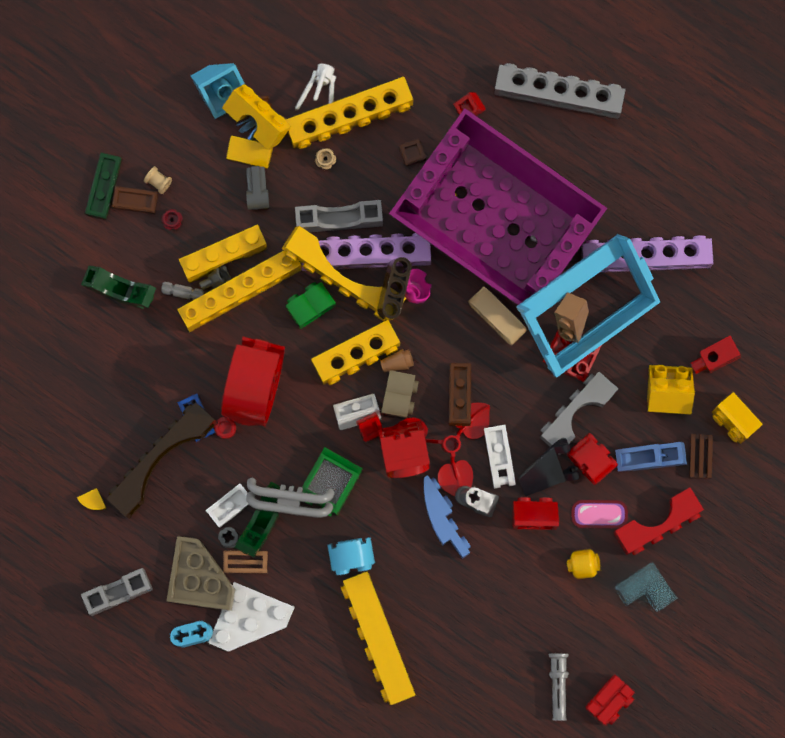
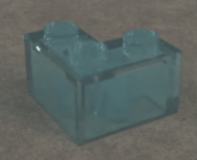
[614,562,678,612]

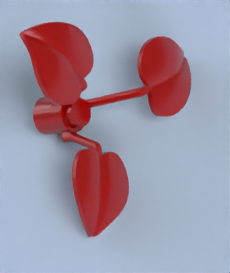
[392,403,490,497]

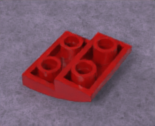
[543,330,602,382]

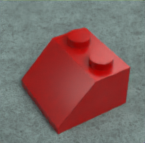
[512,497,559,530]

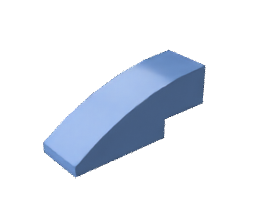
[615,442,687,472]

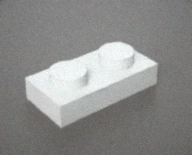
[206,484,249,528]

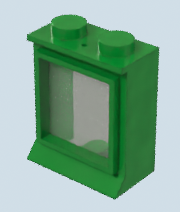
[302,447,363,517]

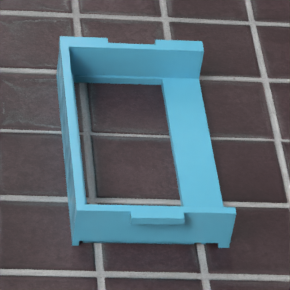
[516,234,660,378]

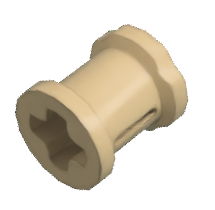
[144,166,172,194]

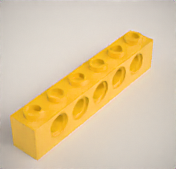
[286,77,413,149]
[177,251,302,332]

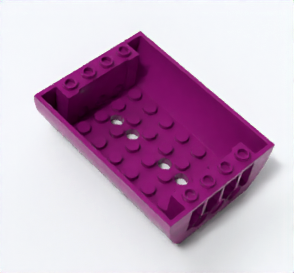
[389,108,607,305]

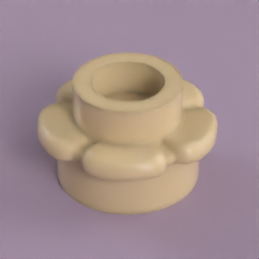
[315,149,336,169]

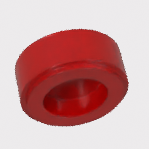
[214,417,236,439]

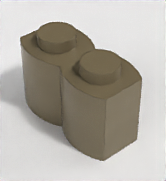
[381,370,419,419]

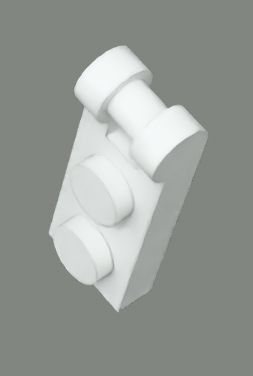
[484,425,516,489]

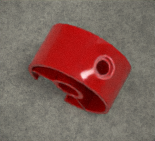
[221,336,285,426]

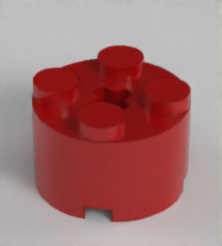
[567,433,618,485]

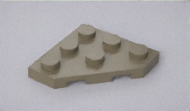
[167,536,235,611]

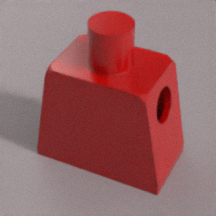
[690,335,741,374]

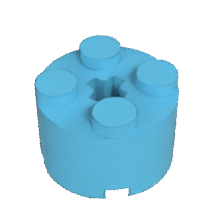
[327,537,375,575]

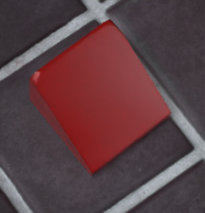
[454,92,486,116]

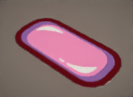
[571,500,628,529]

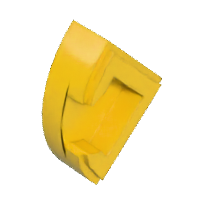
[77,488,106,510]

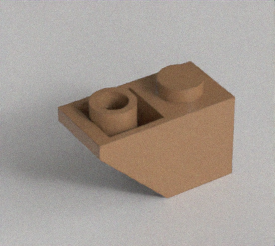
[555,292,589,343]

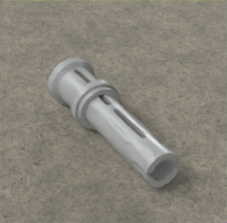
[549,654,569,721]

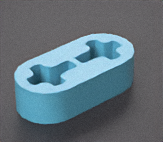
[170,621,213,647]

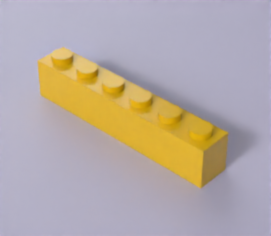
[341,571,416,705]

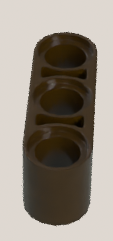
[377,257,411,320]

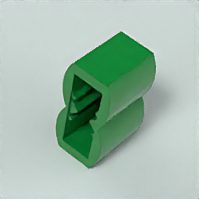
[286,282,336,329]

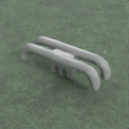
[246,478,334,518]

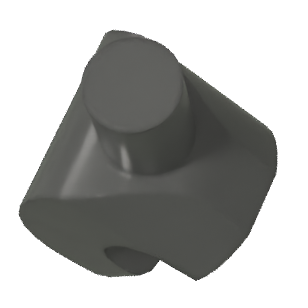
[199,266,231,290]

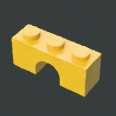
[222,84,291,150]

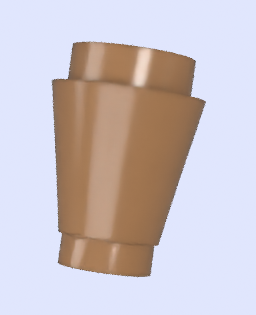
[380,349,414,372]

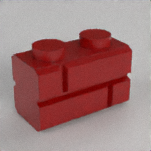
[584,675,635,726]

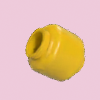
[567,549,600,579]

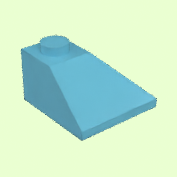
[191,63,245,119]

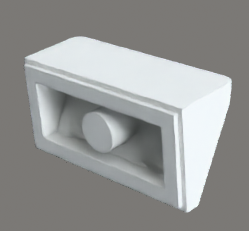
[333,394,381,430]

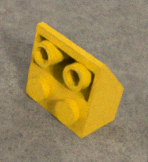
[647,365,695,414]
[712,392,763,444]

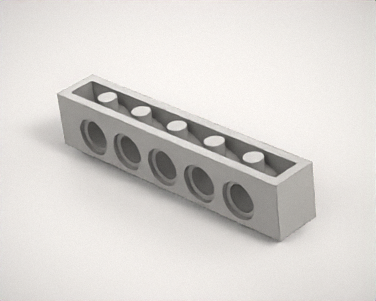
[494,63,625,119]

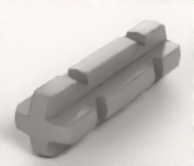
[161,282,204,300]

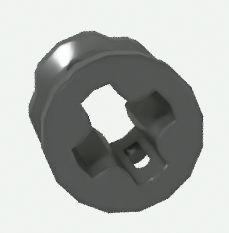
[218,527,239,548]

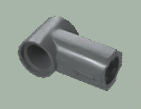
[246,166,269,210]

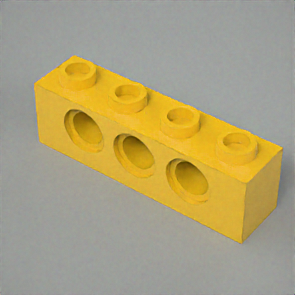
[311,320,400,385]

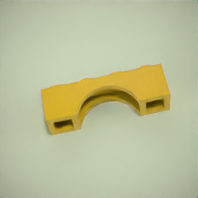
[179,225,268,283]

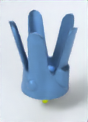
[236,116,257,140]

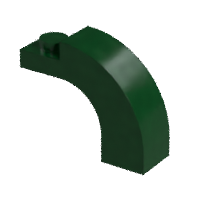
[81,265,156,309]
[234,482,288,557]

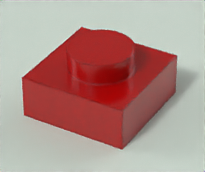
[356,412,382,442]

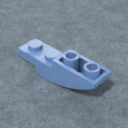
[424,475,471,559]

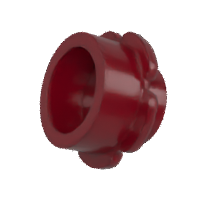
[162,209,183,230]

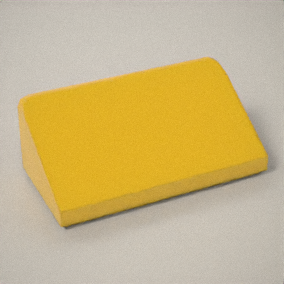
[226,136,273,169]

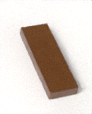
[449,363,471,426]

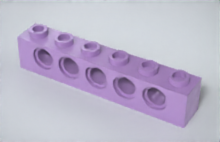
[301,233,431,271]
[581,236,713,272]

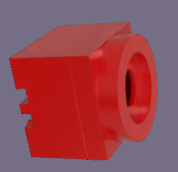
[378,421,430,478]

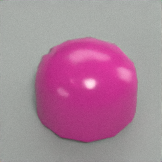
[405,268,431,304]

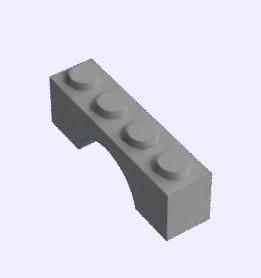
[295,200,383,232]
[540,372,618,455]

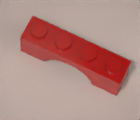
[613,487,704,556]

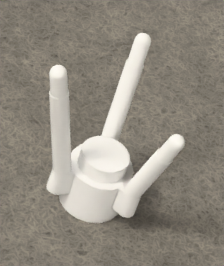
[295,64,336,110]

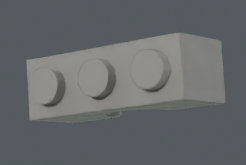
[81,568,153,616]

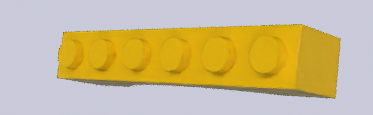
[282,226,406,321]

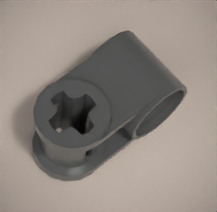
[455,486,499,517]

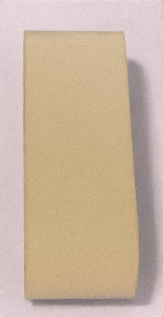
[468,287,527,345]

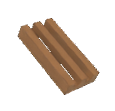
[223,551,268,574]

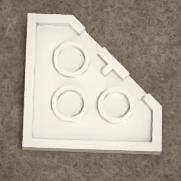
[208,582,295,652]

